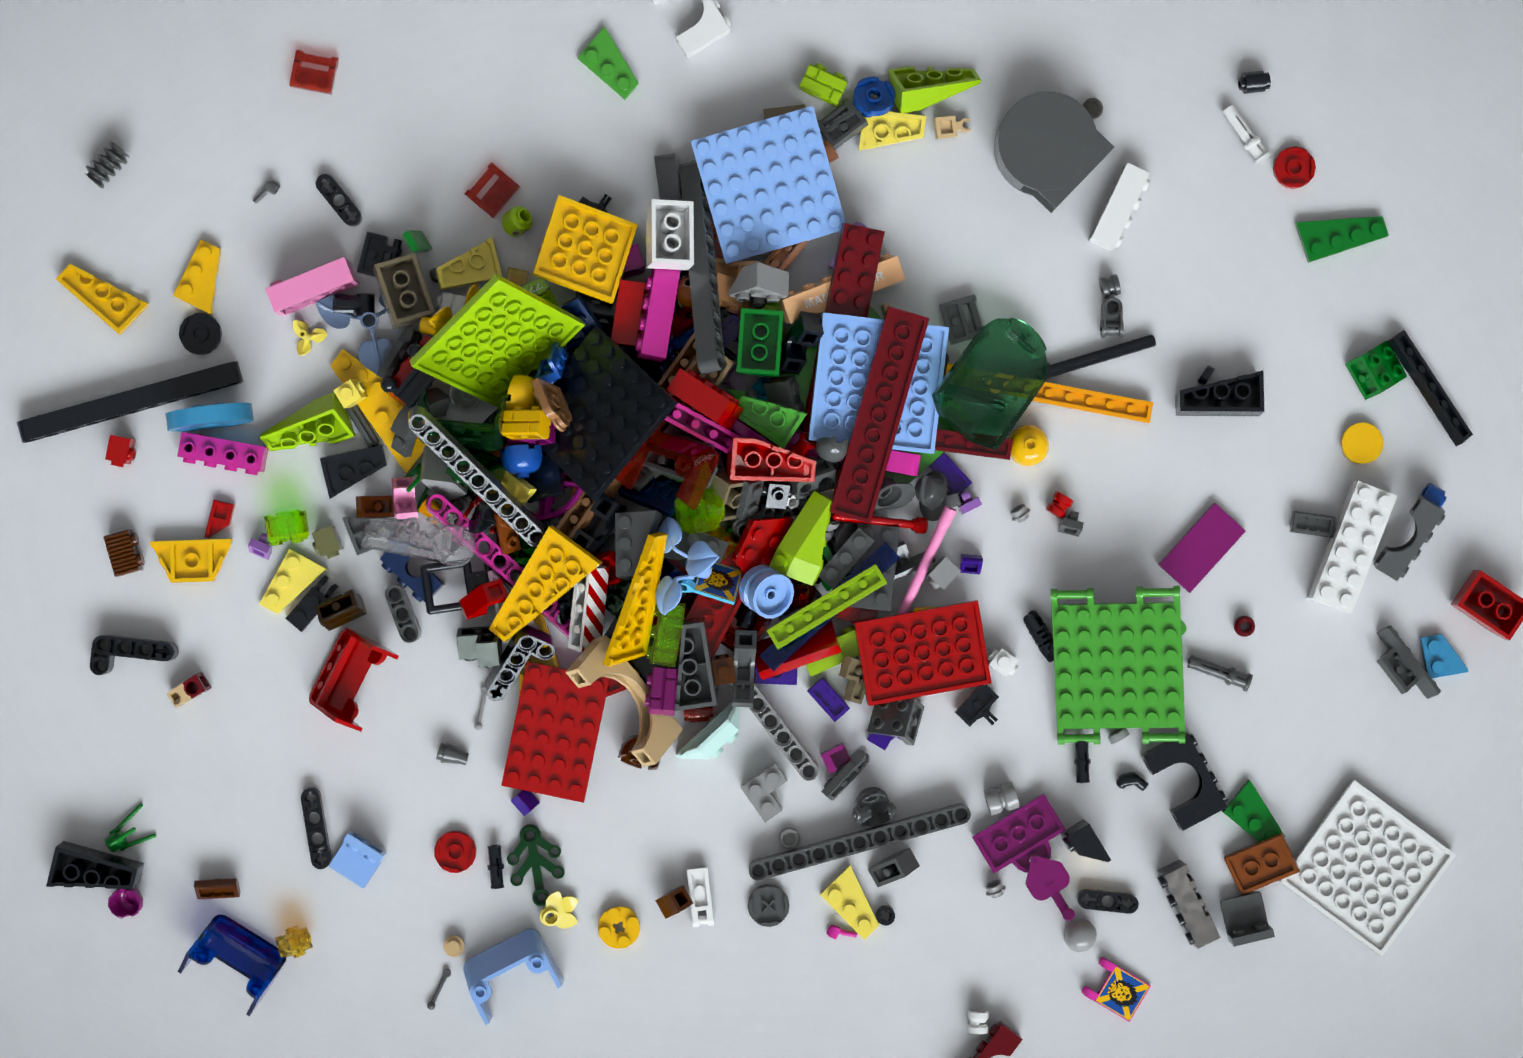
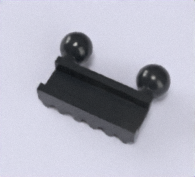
[380,343,437,408]

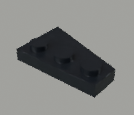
[320,444,387,499]

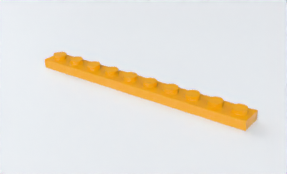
[944,363,1154,423]

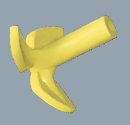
[293,320,328,356]

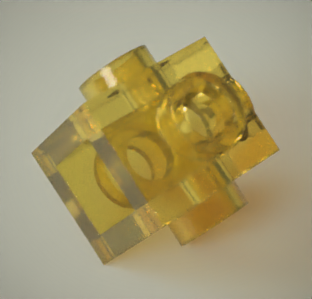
[275,926,313,958]

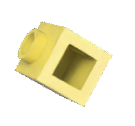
[333,379,369,408]

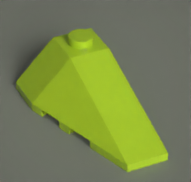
[888,67,981,113]
[259,392,355,451]
[769,491,833,586]

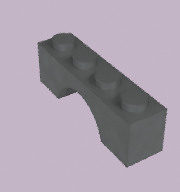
[1373,494,1445,581]

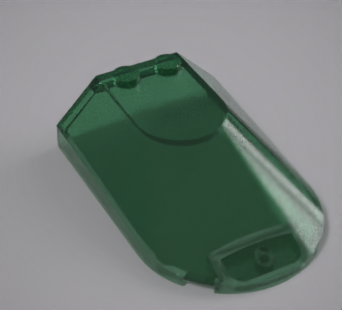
[932,318,1049,450]

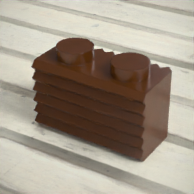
[104,529,145,577]

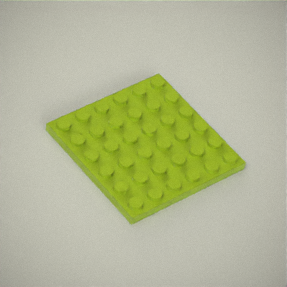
[409,274,585,408]

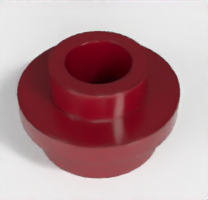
[1234,616,1255,637]

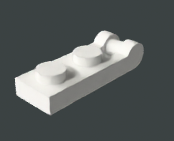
[687,866,714,928]

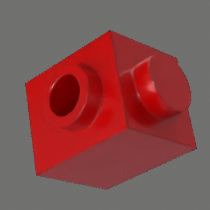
[105,435,136,467]

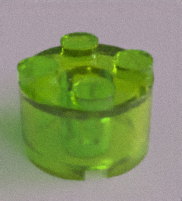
[674,489,725,534]
[263,510,310,546]

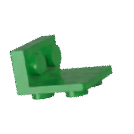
[1345,341,1407,400]

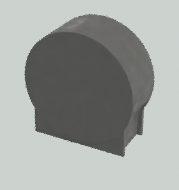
[994,91,1114,213]

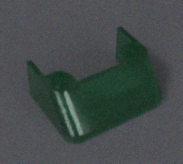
[414,390,508,451]

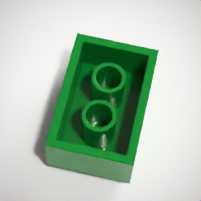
[736,308,784,377]

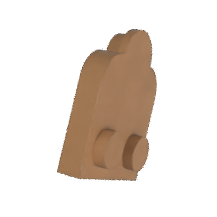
[531,378,572,432]

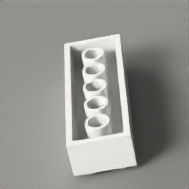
[1307,481,1397,614]

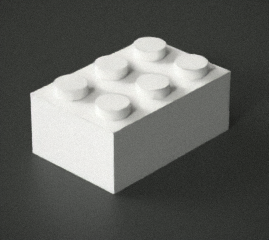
[646,199,694,270]

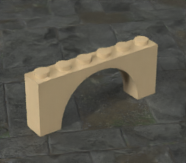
[565,635,683,767]

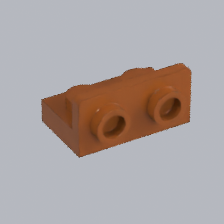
[492,509,521,555]

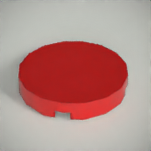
[1273,146,1316,189]
[434,831,477,873]

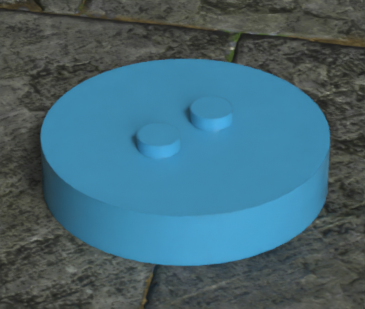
[165,403,254,432]

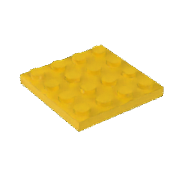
[532,195,638,304]

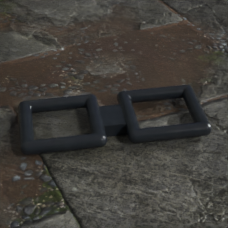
[420,553,515,615]

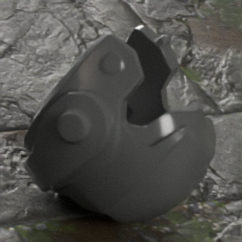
[852,787,897,826]

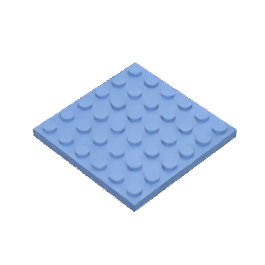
[691,106,846,264]
[808,313,949,454]

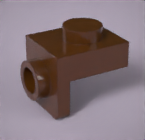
[712,654,737,686]

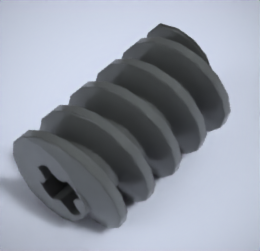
[85,141,129,189]

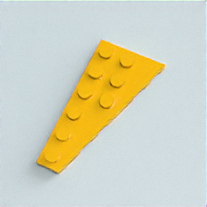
[330,349,444,474]

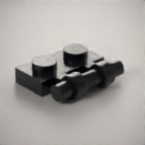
[357,231,403,277]

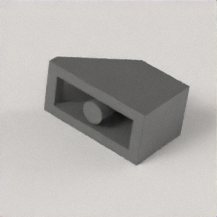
[868,848,920,887]

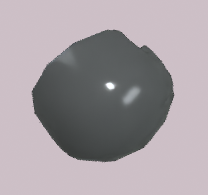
[815,436,849,463]

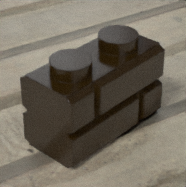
[315,589,367,631]

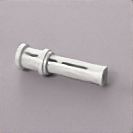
[1222,104,1272,165]

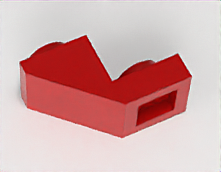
[459,579,508,620]

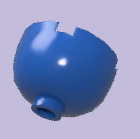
[500,444,543,479]

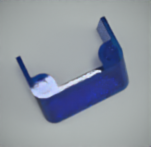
[178,915,286,1017]

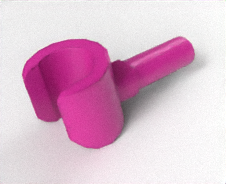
[826,925,857,940]

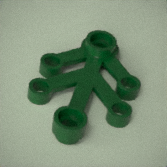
[507,824,565,906]

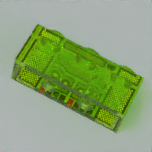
[647,603,686,668]

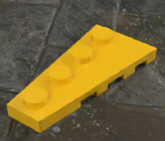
[56,264,149,335]

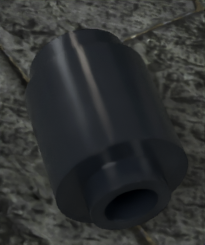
[1238,71,1271,94]

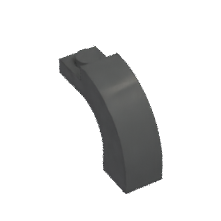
[391,388,451,457]
[732,630,757,708]

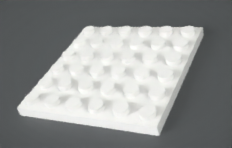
[1279,779,1456,956]

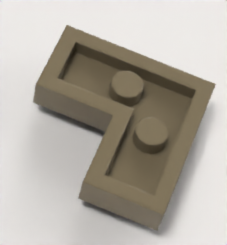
[839,655,865,704]

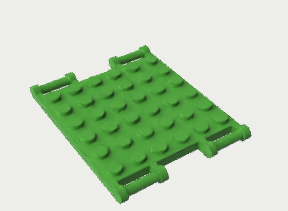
[1051,586,1186,745]

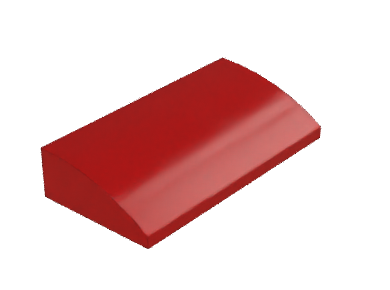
[755,618,842,680]

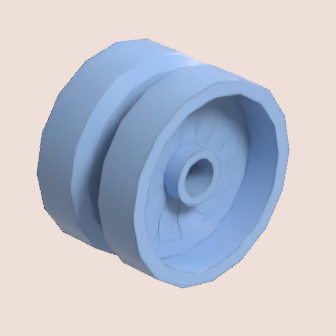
[739,565,794,618]

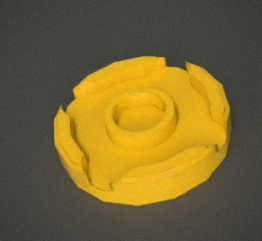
[1340,422,1384,464]

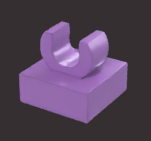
[958,491,982,514]
[248,533,272,560]

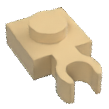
[933,116,971,140]

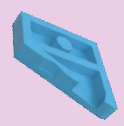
[1419,634,1468,678]

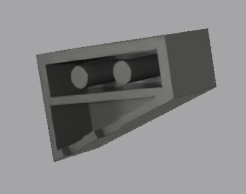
[615,510,664,580]

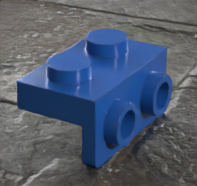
[535,342,567,384]

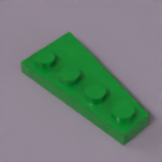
[1295,216,1389,263]

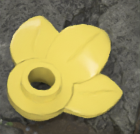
[539,891,578,929]

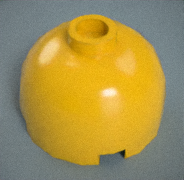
[506,374,541,410]
[1008,425,1049,466]

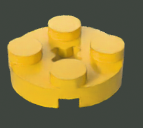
[598,905,640,949]

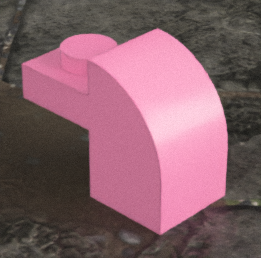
[391,477,418,522]

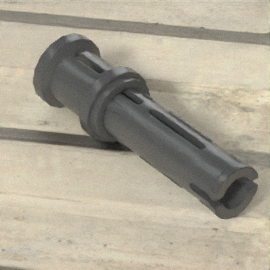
[1187,655,1253,692]

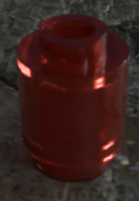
[683,706,714,723]

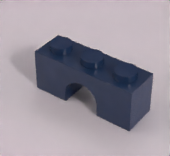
[380,541,445,603]

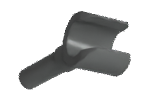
[253,181,280,204]

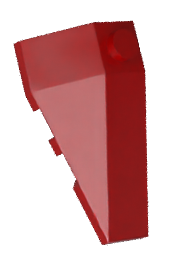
[726,437,816,482]

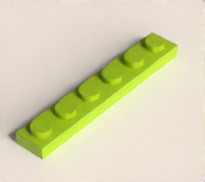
[766,564,887,649]

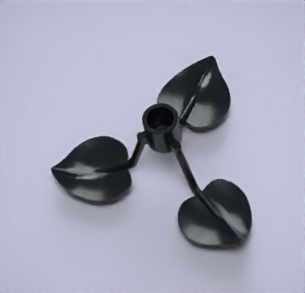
[443,487,497,554]

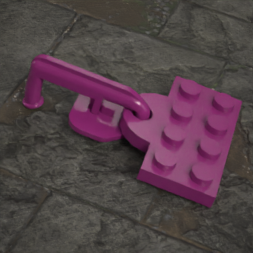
[972,794,1075,921]

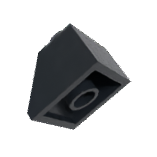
[1062,819,1111,862]

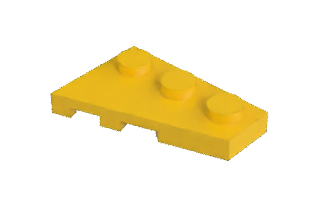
[173,240,221,315]

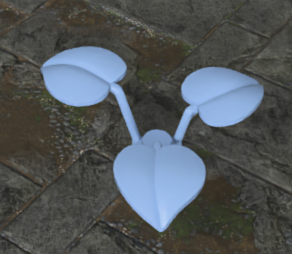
[656,517,720,615]

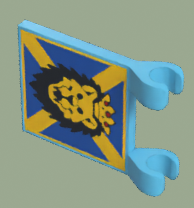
[680,560,742,605]

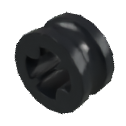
[876,905,895,926]

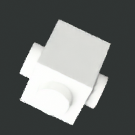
[988,647,1018,677]

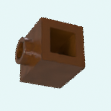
[655,885,693,919]

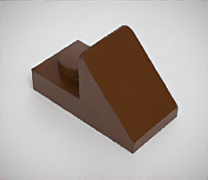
[356,496,395,518]

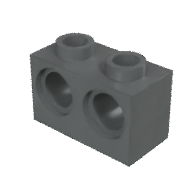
[788,458,836,500]

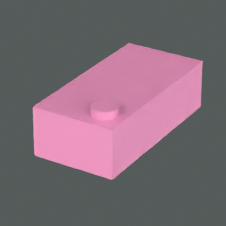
[265,257,360,317]

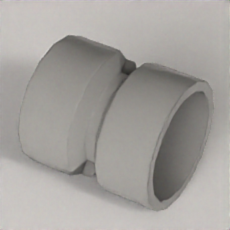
[983,782,1020,816]

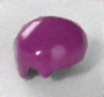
[108,888,143,919]

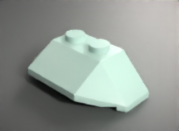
[676,701,740,759]

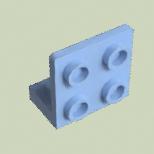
[329,830,387,888]

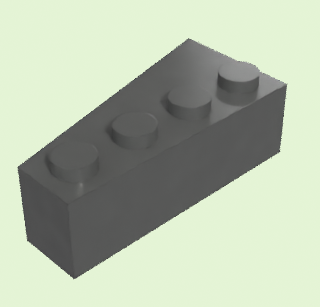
[675,617,718,711]

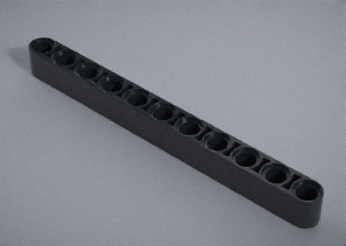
[17,361,244,443]

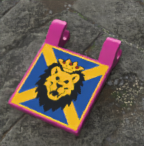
[1081,957,1151,1022]

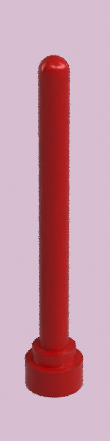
[832,513,928,534]

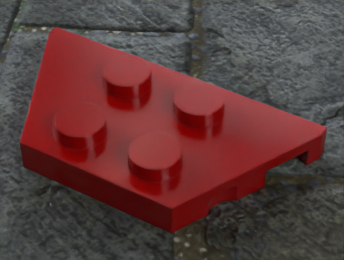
[732,516,793,576]

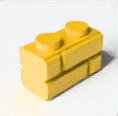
[501,406,551,439]

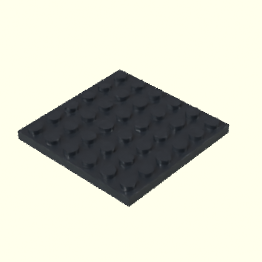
[539,325,678,501]

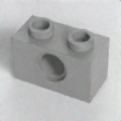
[926,557,961,590]

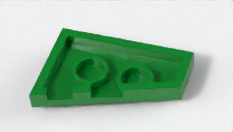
[1222,779,1285,842]

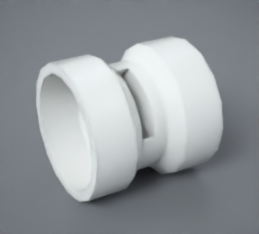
[968,1009,989,1034]

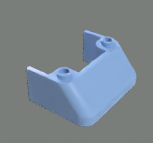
[463,928,564,1025]

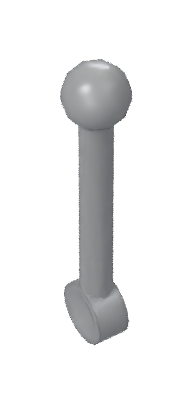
[474,687,487,730]

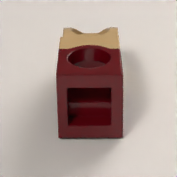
[167,672,212,708]

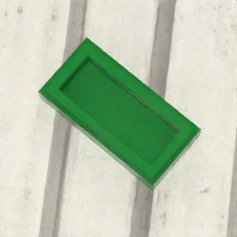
[402,230,432,253]

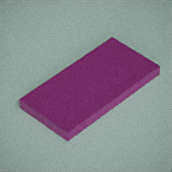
[1158,503,1246,593]

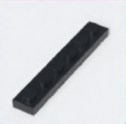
[1387,330,1473,446]

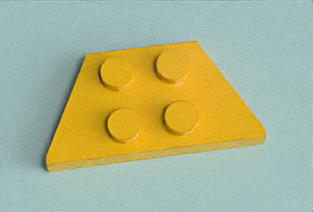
[150,539,233,583]

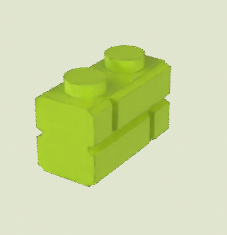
[799,63,848,107]

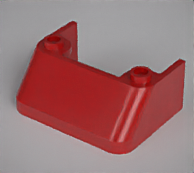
[309,628,399,732]

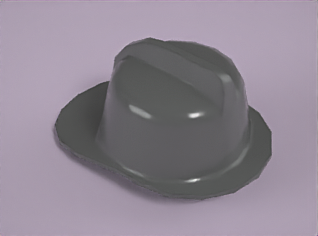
[915,471,947,521]
[875,477,916,510]

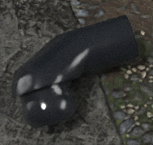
[1116,772,1149,791]

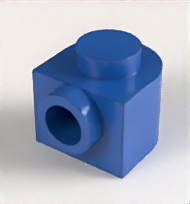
[1420,482,1447,506]

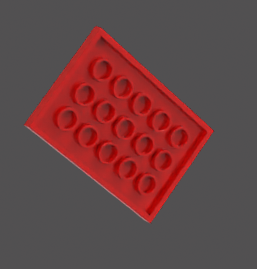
[853,600,991,706]
[501,661,610,803]

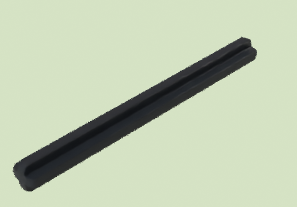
[1035,335,1156,381]

